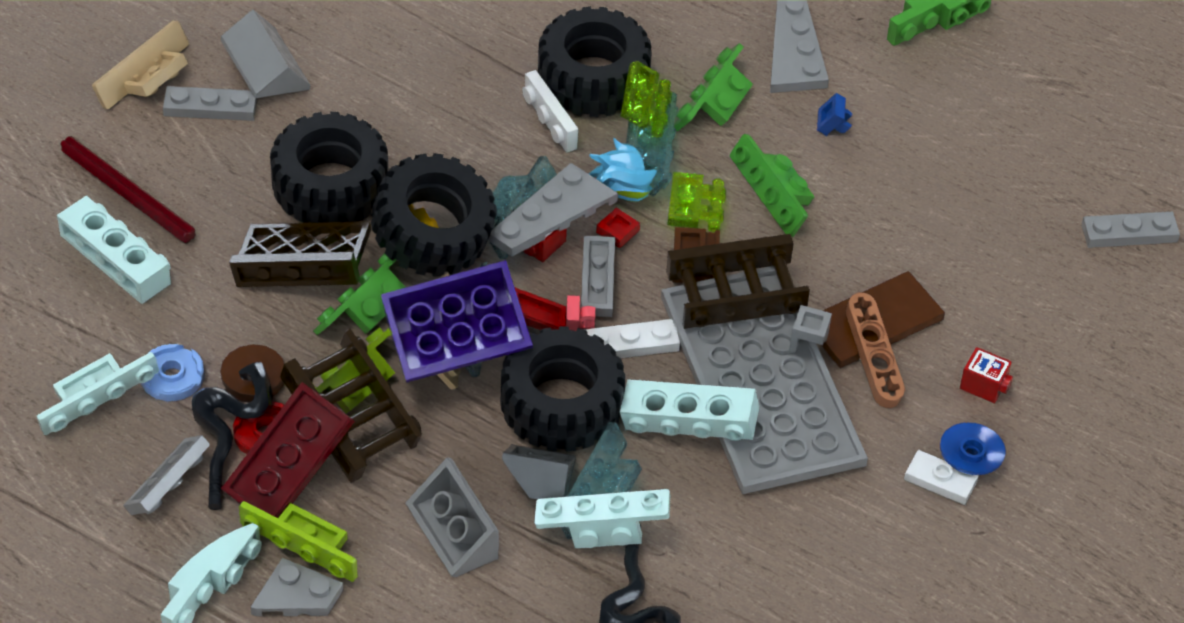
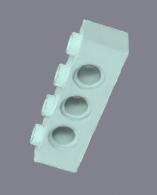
[57,196,171,304]
[620,379,760,441]

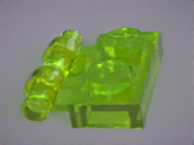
[621,61,672,137]
[667,172,726,232]

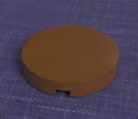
[220,344,284,402]

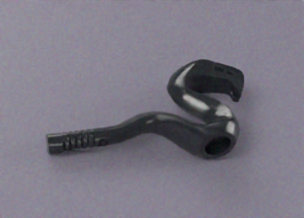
[192,362,273,510]
[599,524,681,623]

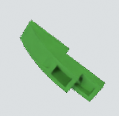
[887,0,991,46]

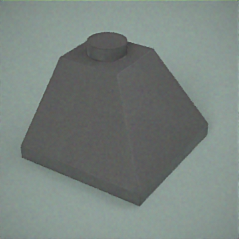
[502,444,576,499]

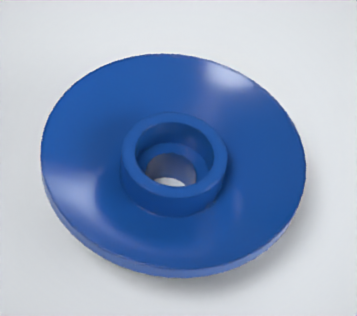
[940,422,1006,475]

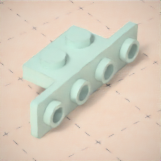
[37,352,159,435]
[534,489,671,548]

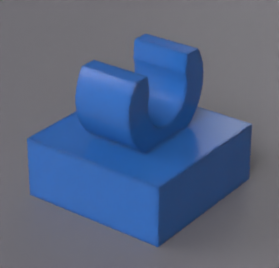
[817,93,852,136]

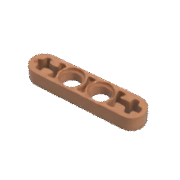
[846,292,905,408]

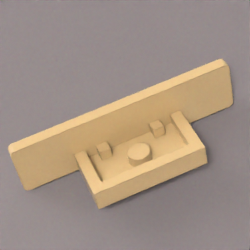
[92,20,189,109]

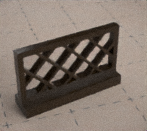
[229,221,372,287]

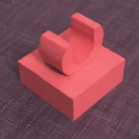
[566,295,595,331]

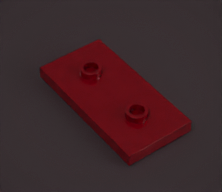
[221,382,355,518]

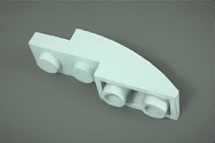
[161,523,262,623]

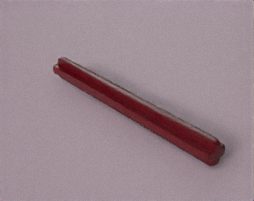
[60,136,196,243]

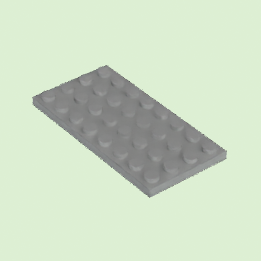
[661,266,868,494]

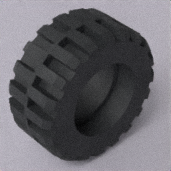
[538,6,652,117]
[270,111,389,223]
[371,153,497,277]
[500,326,625,452]

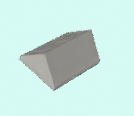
[221,10,311,98]
[405,457,499,577]

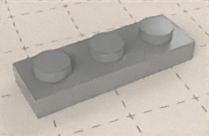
[163,86,257,121]
[1081,211,1180,248]
[581,236,615,317]
[123,435,210,515]

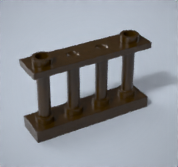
[666,234,810,329]
[280,329,422,483]

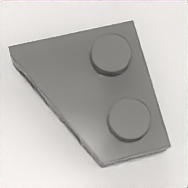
[251,558,343,616]

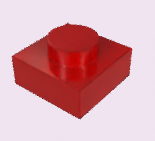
[596,207,640,248]

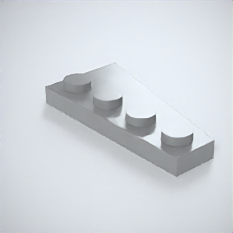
[770,0,829,93]
[488,163,618,257]

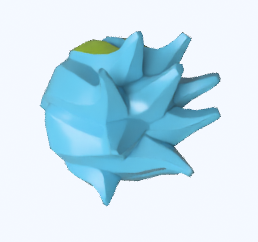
[589,138,657,202]

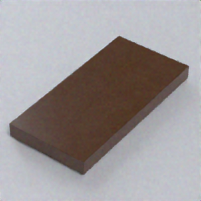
[821,271,945,368]

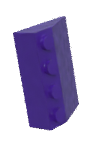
[381,260,533,383]

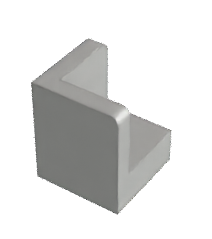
[789,305,832,353]

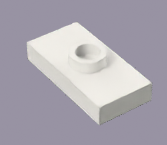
[904,450,979,505]

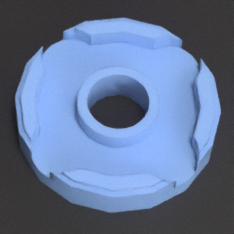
[141,344,204,401]

